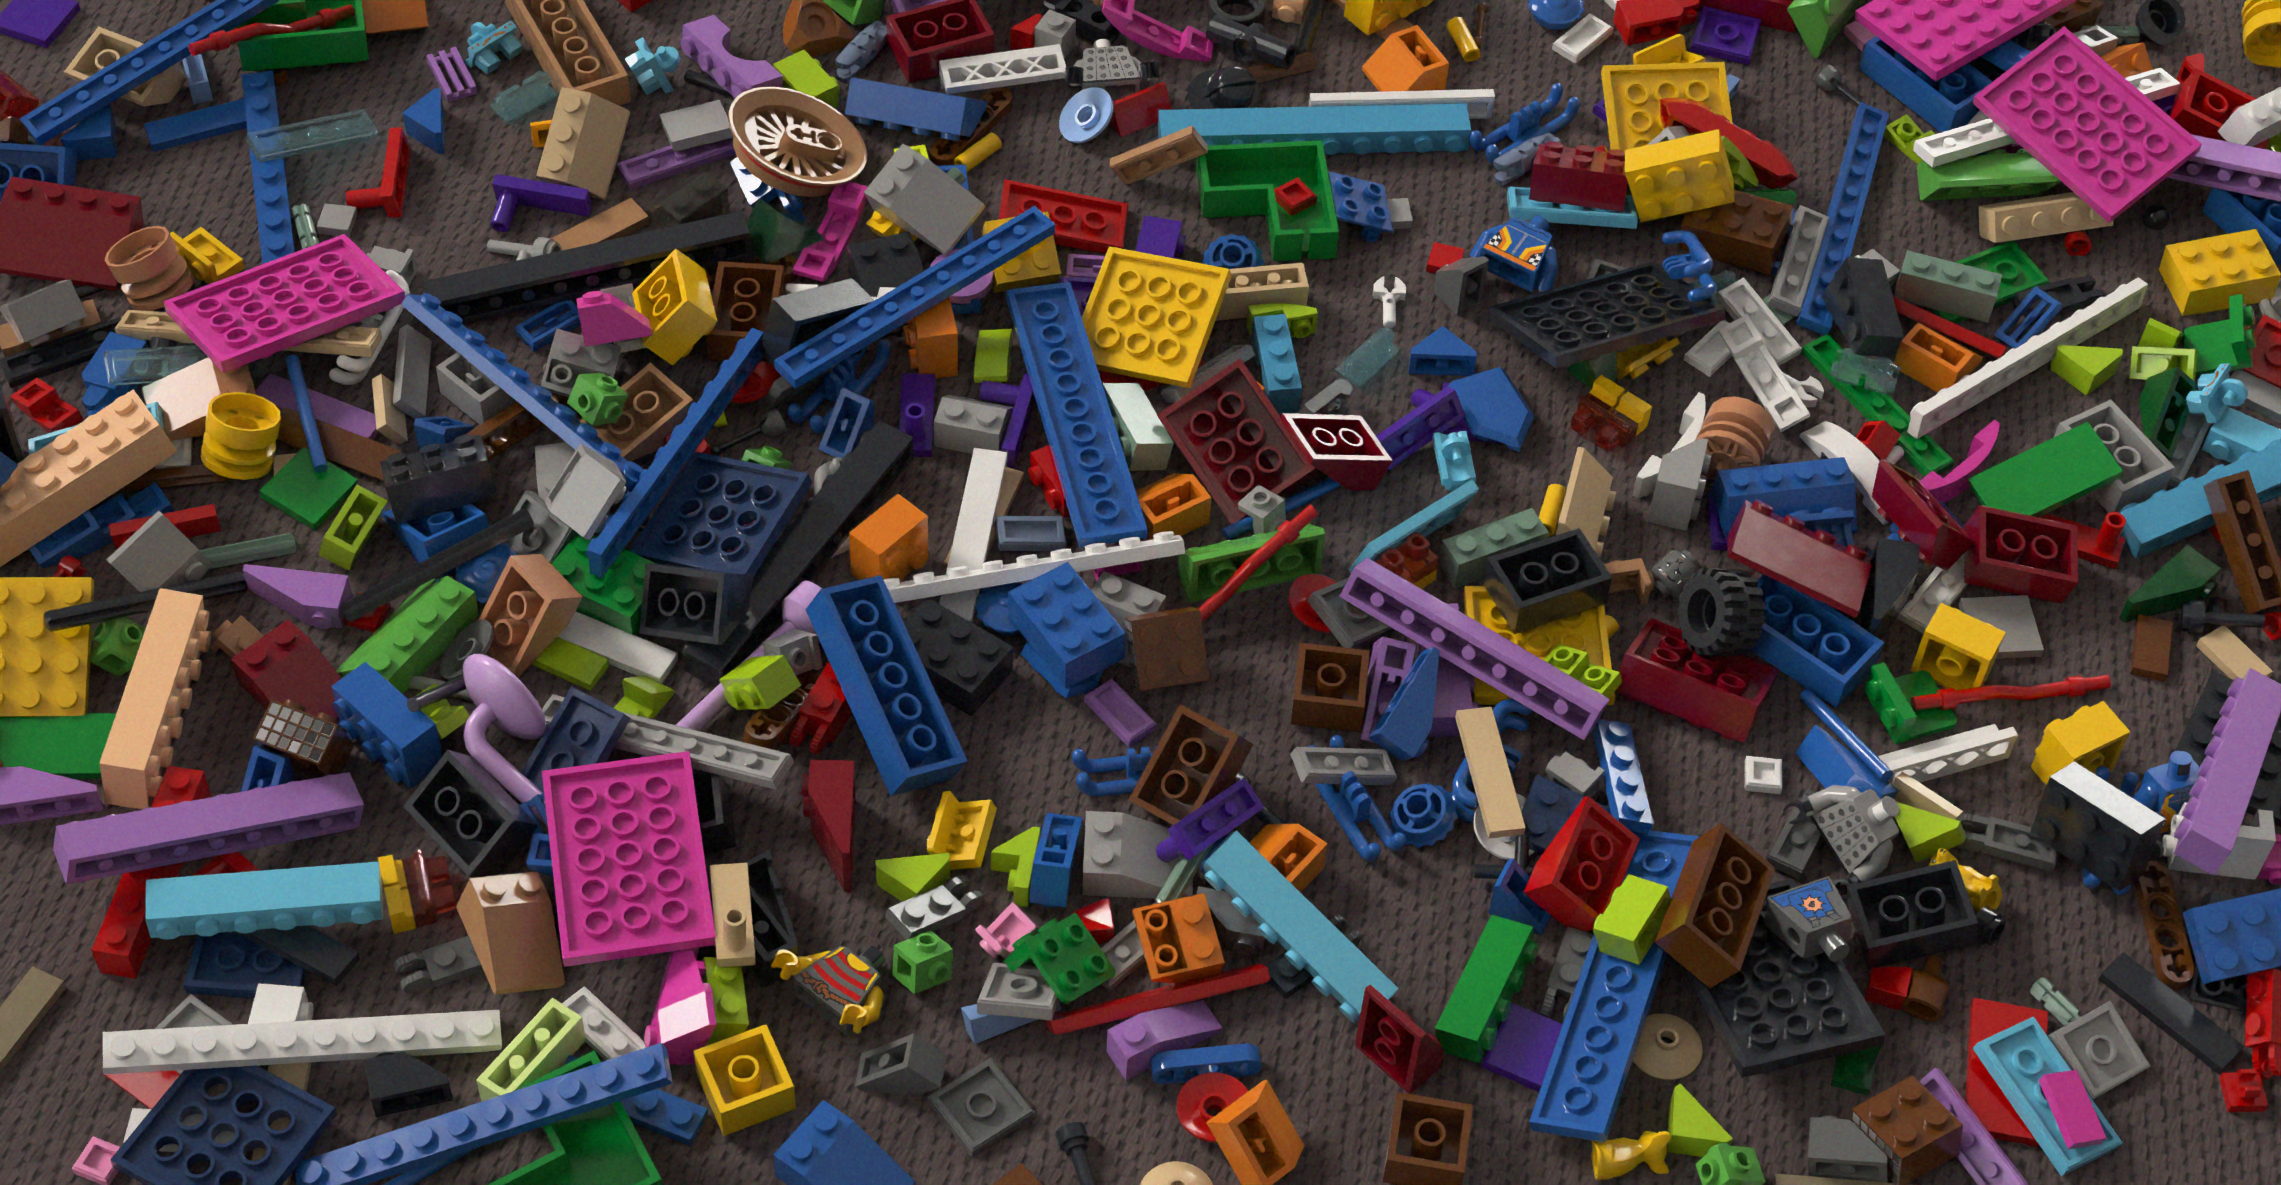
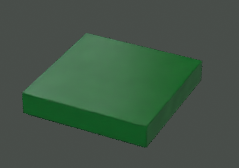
[260,447,358,530]

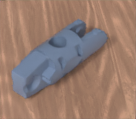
[835,21,887,82]
[1493,133,1561,186]

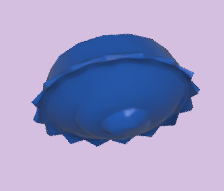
[1527,0,1585,30]
[1202,234,1264,269]
[454,543,517,604]
[974,582,1023,636]
[1389,783,1458,848]

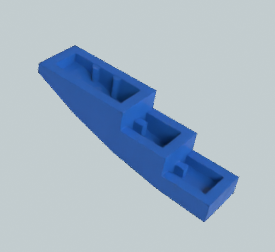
[29,482,175,568]

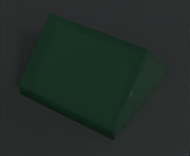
[746,199,823,264]

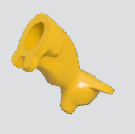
[1929,848,2002,912]
[1591,1131,1671,1181]

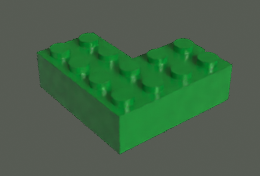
[236,0,369,72]
[1196,140,1339,261]
[488,1050,663,1185]

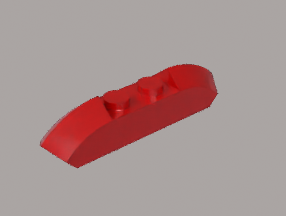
[1660,98,1799,189]

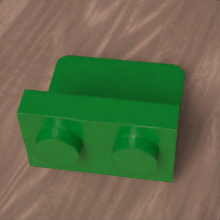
[2184,294,2256,377]
[1863,662,1957,745]
[1004,913,1115,1004]

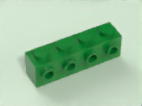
[1435,915,1539,1063]

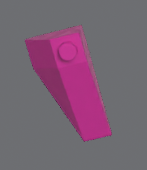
[576,291,652,347]
[644,947,716,1065]

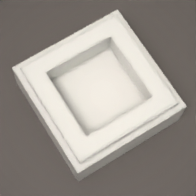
[1745,756,1782,794]

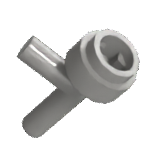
[487,237,562,261]

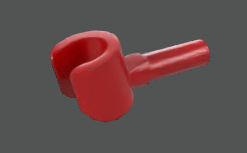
[50,556,87,577]

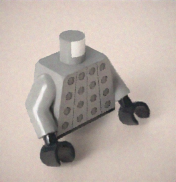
[1064,39,1160,101]
[1783,785,1899,900]

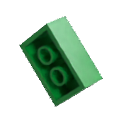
[552,533,656,636]

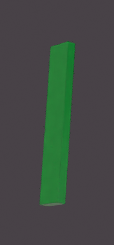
[1801,334,1955,477]

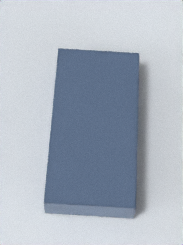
[994,516,1067,551]

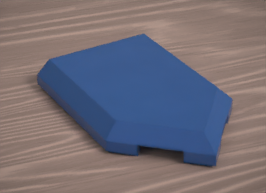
[1448,367,1534,452]

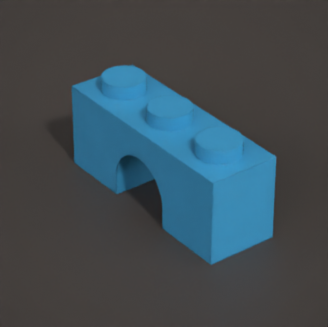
[1251,314,1302,414]

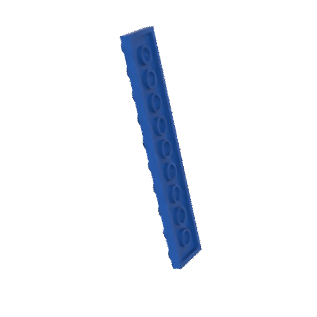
[1006,282,1148,548]
[1529,830,1700,1143]

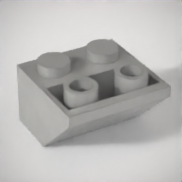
[541,329,621,397]
[436,352,517,425]
[1647,438,1712,531]
[544,443,626,540]

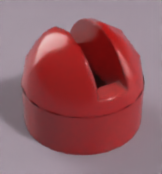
[2064,230,2092,256]
[2262,611,2281,640]

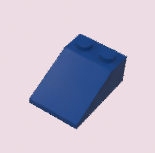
[383,504,489,578]
[773,1100,916,1185]

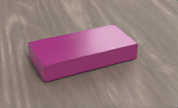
[2038,1069,2107,1149]

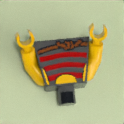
[771,946,886,1037]

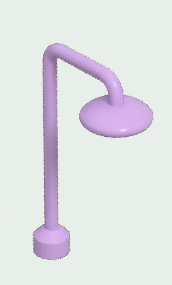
[463,581,822,826]

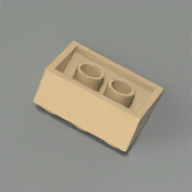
[64,26,187,106]
[536,87,630,200]
[1556,447,1616,558]

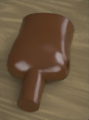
[1903,955,1951,1022]

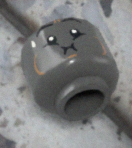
[1651,550,1702,600]

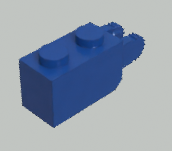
[81,332,153,417]

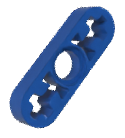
[1150,1044,1262,1084]

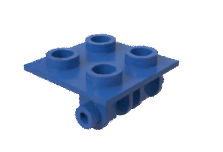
[1328,171,1393,242]

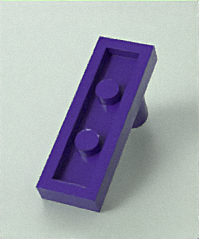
[490,174,592,232]
[899,373,935,457]
[979,374,1036,469]
[1376,386,1466,470]
[1156,777,1264,863]

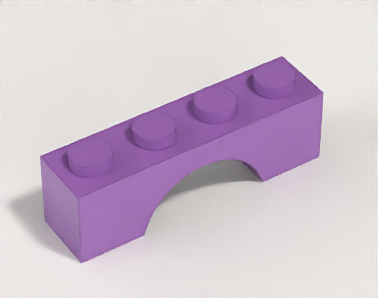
[681,15,783,98]

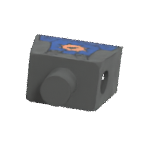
[1764,876,1852,962]

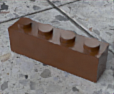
[2203,470,2281,614]

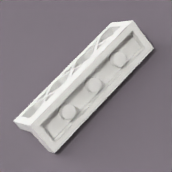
[939,44,1066,94]
[1878,724,2018,785]

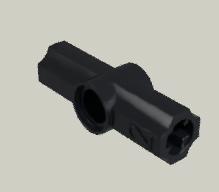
[1206,15,1297,70]

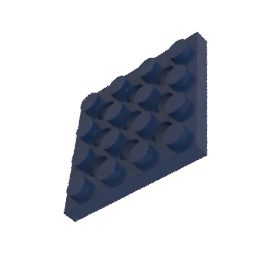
[630,452,812,577]
[110,1065,337,1185]

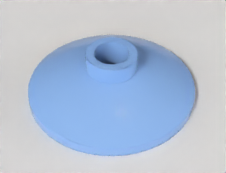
[1059,87,1113,143]

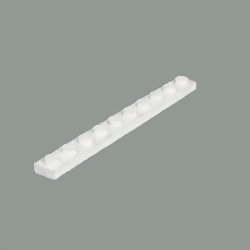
[1913,68,2180,167]
[1907,277,2148,439]
[884,531,1186,603]
[102,1010,502,1075]

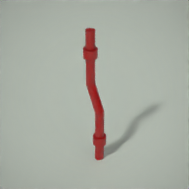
[188,4,355,56]
[1198,505,1319,622]
[1911,675,2111,711]

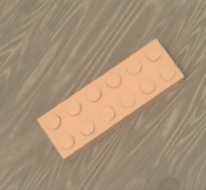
[0,389,178,567]
[99,588,211,809]

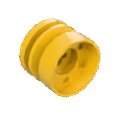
[2242,0,2281,68]
[201,392,281,480]

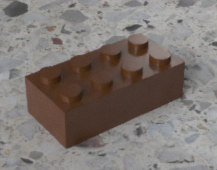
[1655,823,1776,988]

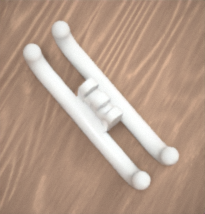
[329,270,410,385]

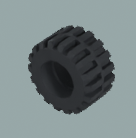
[1677,568,1766,656]

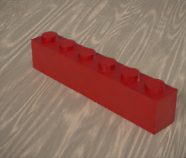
[91,765,211,979]

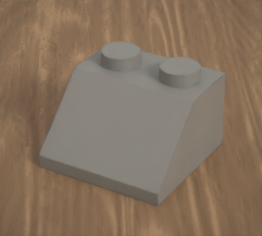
[0,279,87,346]
[934,394,1014,454]
[107,511,213,592]
[1091,571,1166,667]

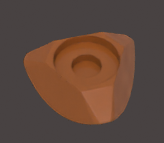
[783,0,854,57]

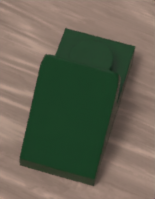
[1831,1045,1882,1096]

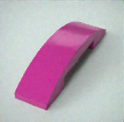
[1102,0,1214,62]
[793,182,868,282]
[1920,420,2000,503]

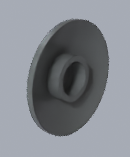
[440,620,494,681]

